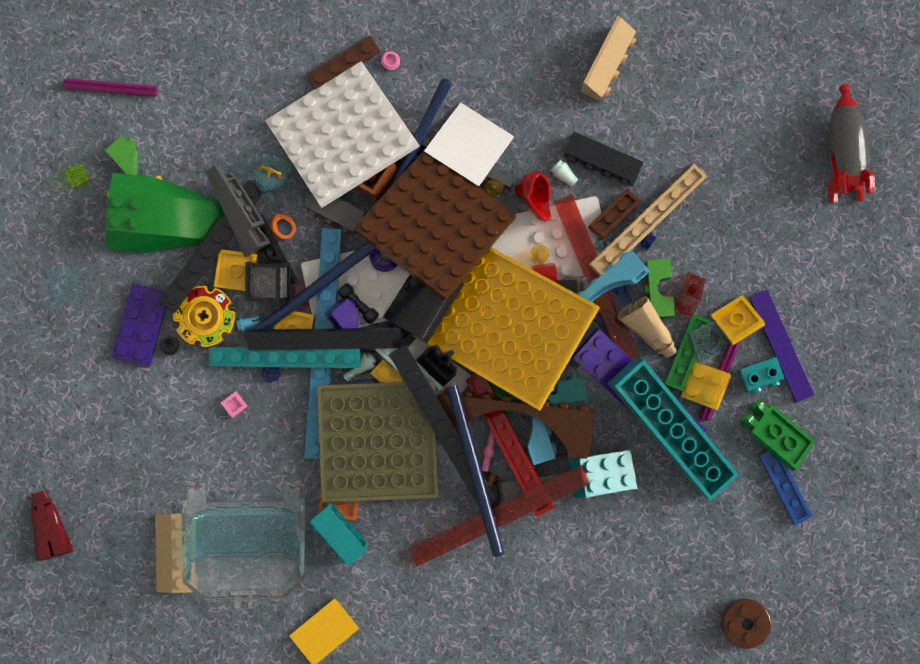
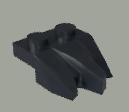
[416,344,457,387]

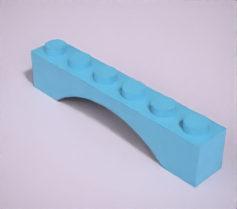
[577,250,650,303]
[526,416,557,465]

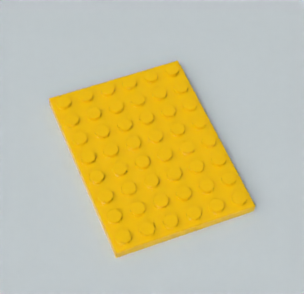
[412,247,600,411]

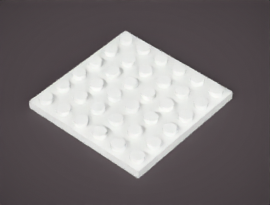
[265,61,419,208]

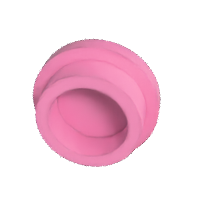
[381,51,400,71]

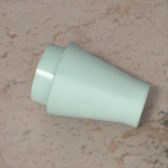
[550,159,578,187]

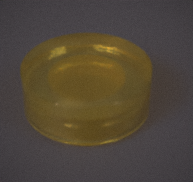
[484,179,504,198]
[530,245,549,265]

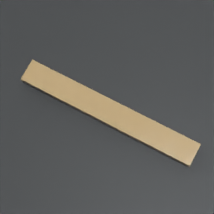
[588,164,707,277]

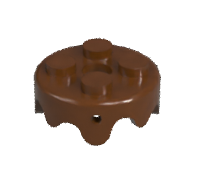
[720,598,771,649]

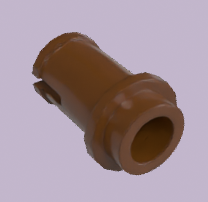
[484,471,499,490]

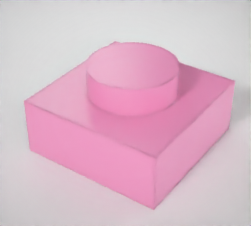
[221,391,248,418]

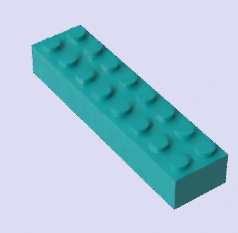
[608,357,739,501]

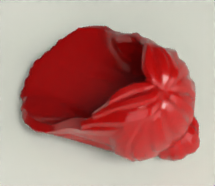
[515,171,551,222]

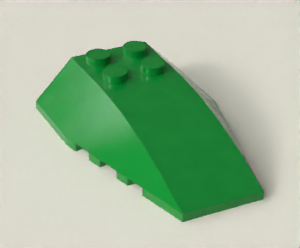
[105,173,224,253]

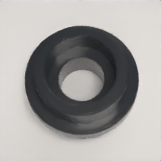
[160,336,180,356]

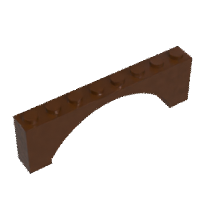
[436,388,595,459]

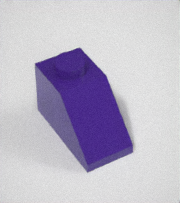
[324,299,359,328]

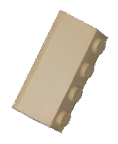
[580,16,636,102]
[155,513,196,593]

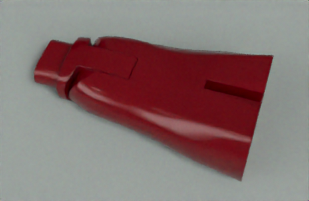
[31,490,74,562]

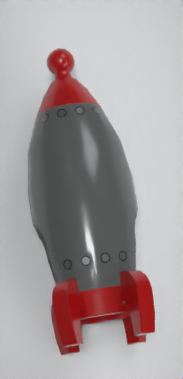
[827,84,875,203]

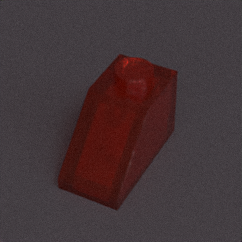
[674,272,706,317]

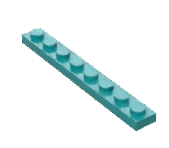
[209,347,361,368]

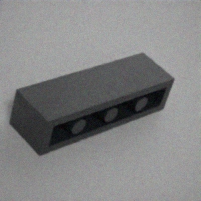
[563,132,643,186]

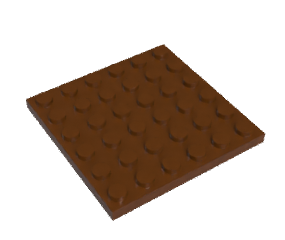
[353,151,517,301]

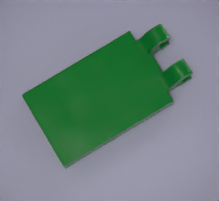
[740,399,816,471]

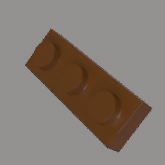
[588,189,641,240]

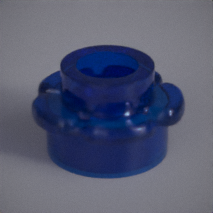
[640,232,656,250]
[261,367,280,383]

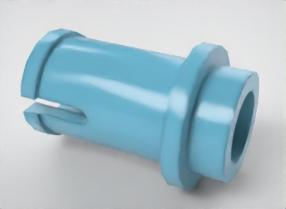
[236,315,260,332]

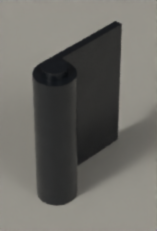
[383,275,464,343]

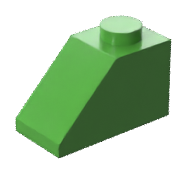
[105,135,138,175]

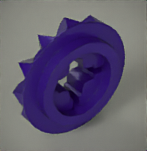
[369,249,397,272]

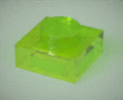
[64,163,91,189]

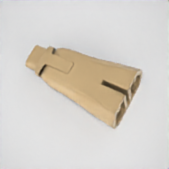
[617,296,677,359]

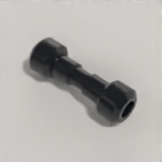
[338,283,379,324]

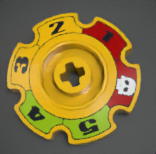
[173,286,236,348]

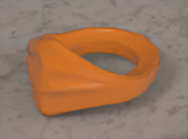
[270,214,296,240]

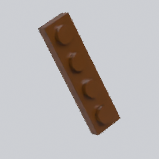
[306,36,380,89]

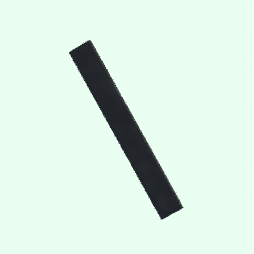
[246,328,402,350]

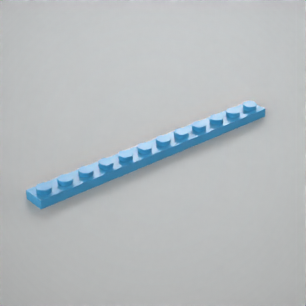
[304,228,342,459]

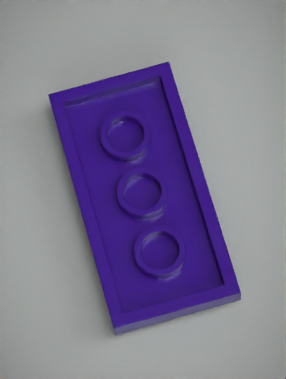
[112,283,166,367]

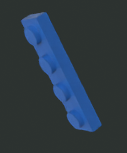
[759,451,813,525]

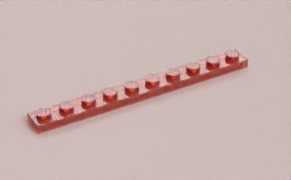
[554,194,640,360]
[409,466,591,566]

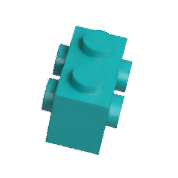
[737,357,785,394]

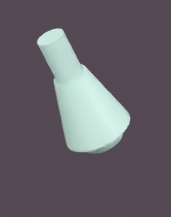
[343,352,377,381]

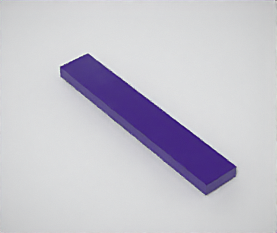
[749,290,814,403]

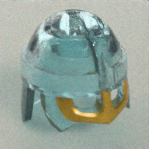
[253,152,293,195]

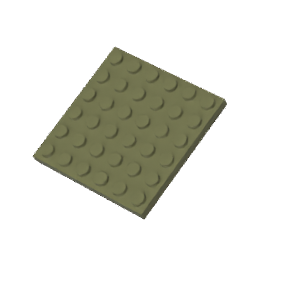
[317,381,439,502]

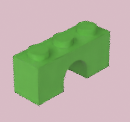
[644,258,675,318]

